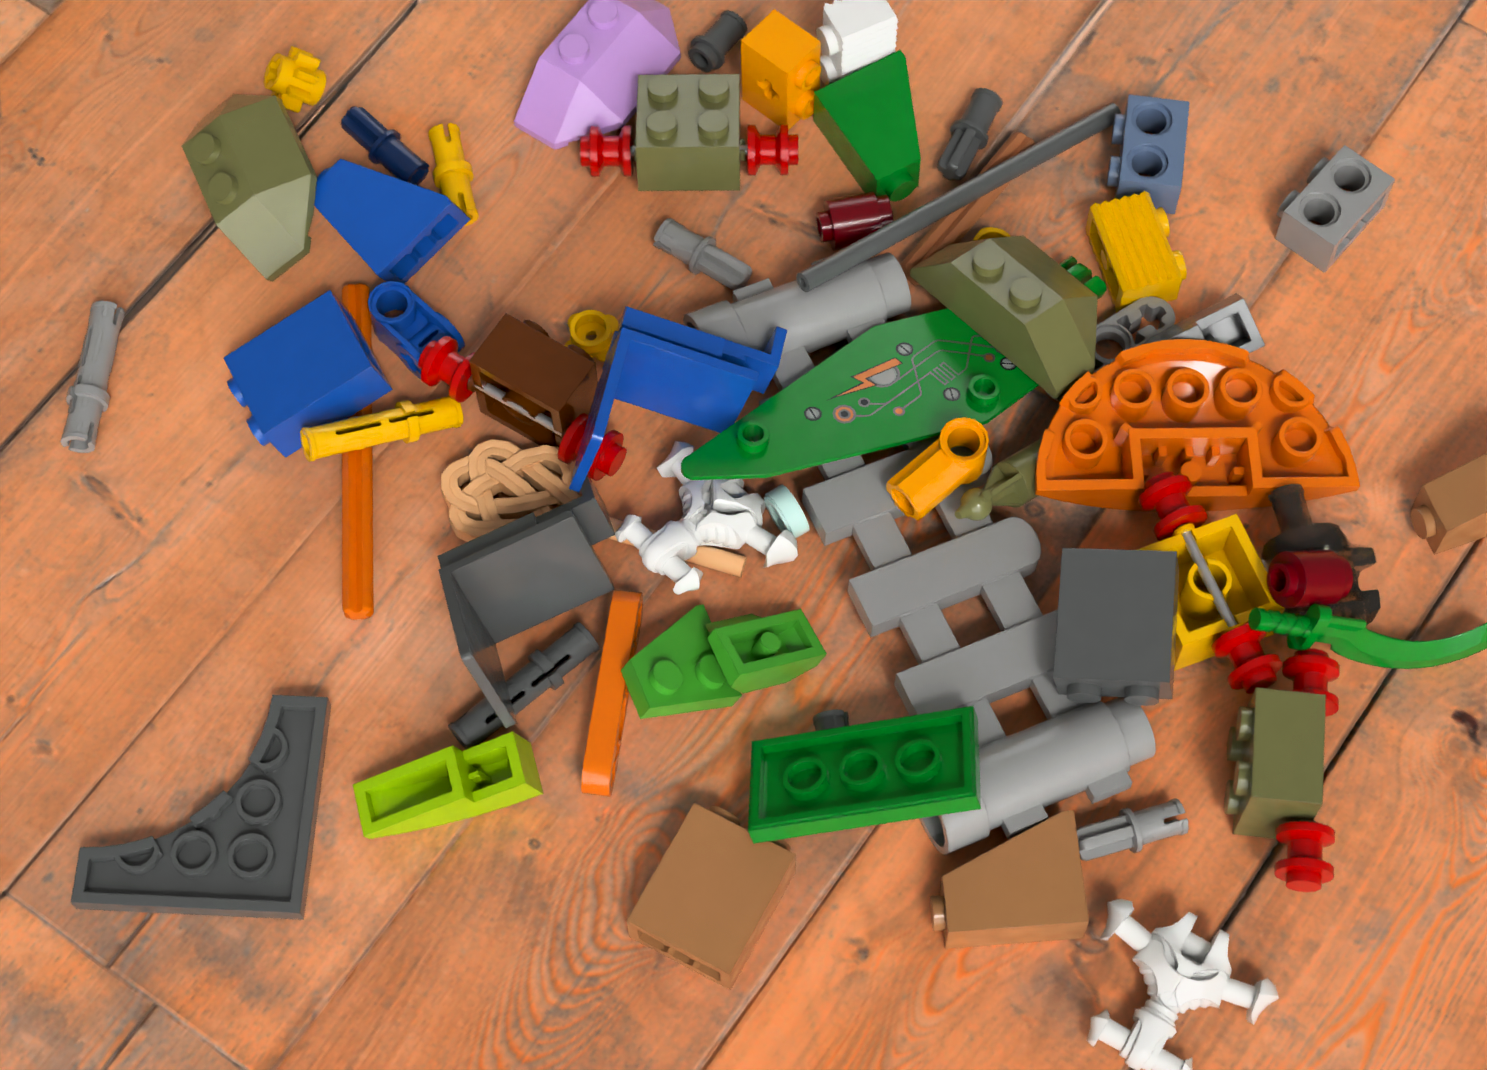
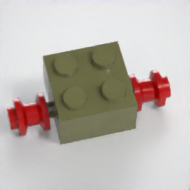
[580,74,798,191]
[1224,648,1340,892]

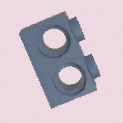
[1107,95,1190,215]

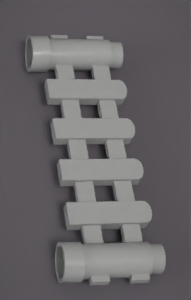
[683,252,1156,855]

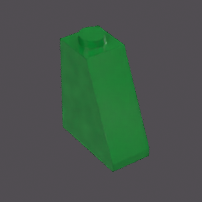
[813,50,921,202]

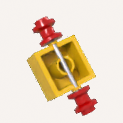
[1137,472,1285,694]

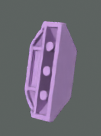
[514,0,681,150]

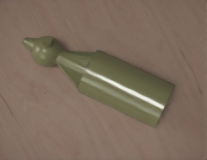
[955,438,1042,521]

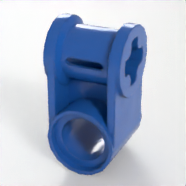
[368,281,465,379]

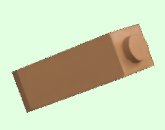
[1411,453,1487,555]
[930,810,1089,949]

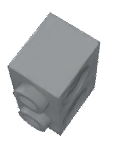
[1275,145,1395,273]

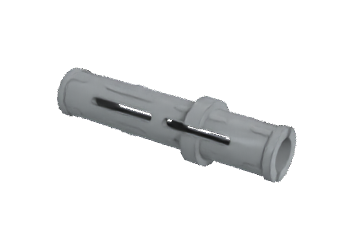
[60,301,125,453]

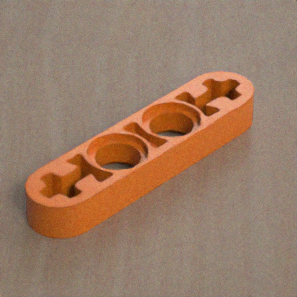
[581,589,643,797]

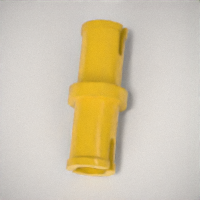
[428,123,479,226]

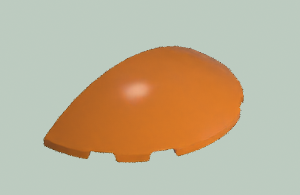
[1035,339,1360,512]

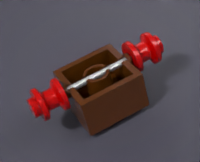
[418,313,627,481]

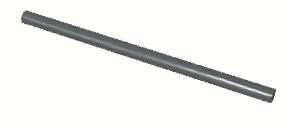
[796,103,1121,292]

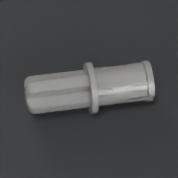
[654,218,752,290]
[1076,798,1189,861]

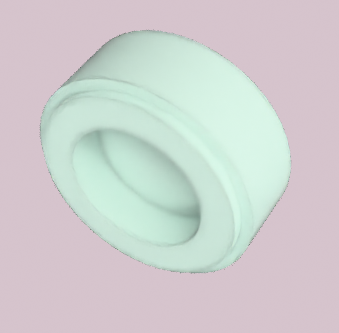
[764,484,810,539]

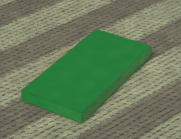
[748,706,981,843]

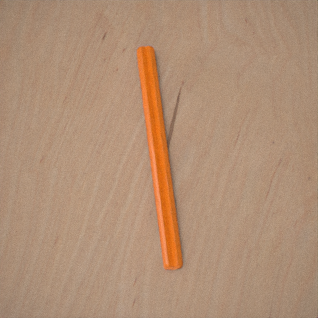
[342,283,374,620]

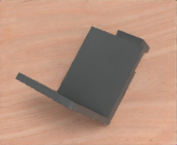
[438,474,615,728]

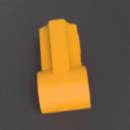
[886,417,989,521]

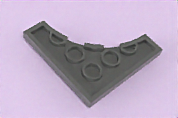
[71,695,331,920]

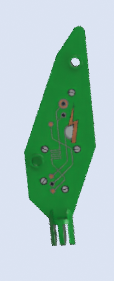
[681,256,1107,480]

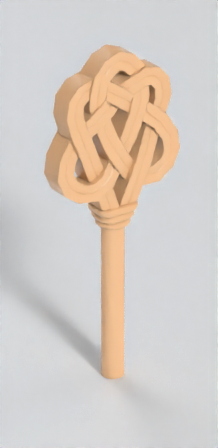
[441,439,747,578]

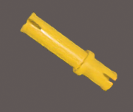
[300,395,463,462]

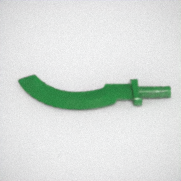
[1249,604,1487,669]

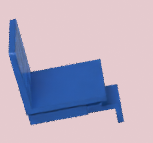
[568,306,787,492]

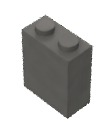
[1053,548,1179,706]

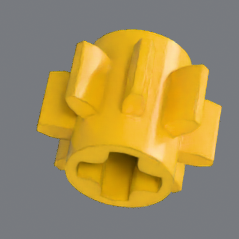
[264,46,326,113]

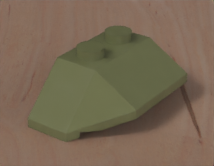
[182,94,317,282]
[910,236,1098,399]

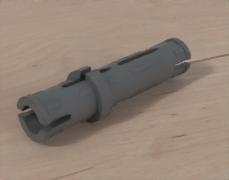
[448,622,600,750]

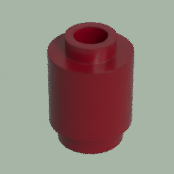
[816,191,894,251]
[1267,550,1353,608]

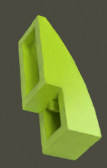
[353,731,543,839]

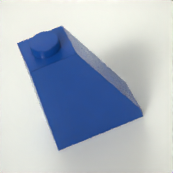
[314,159,471,284]

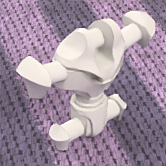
[615,441,798,595]
[1087,899,1279,1070]

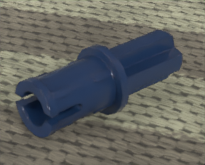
[341,106,429,186]

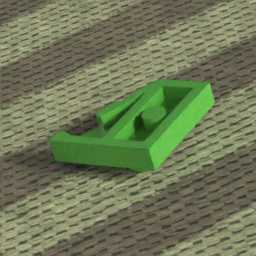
[621,604,742,719]

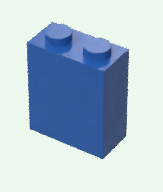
[224,290,393,458]

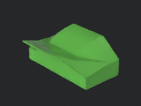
[705,609,827,694]

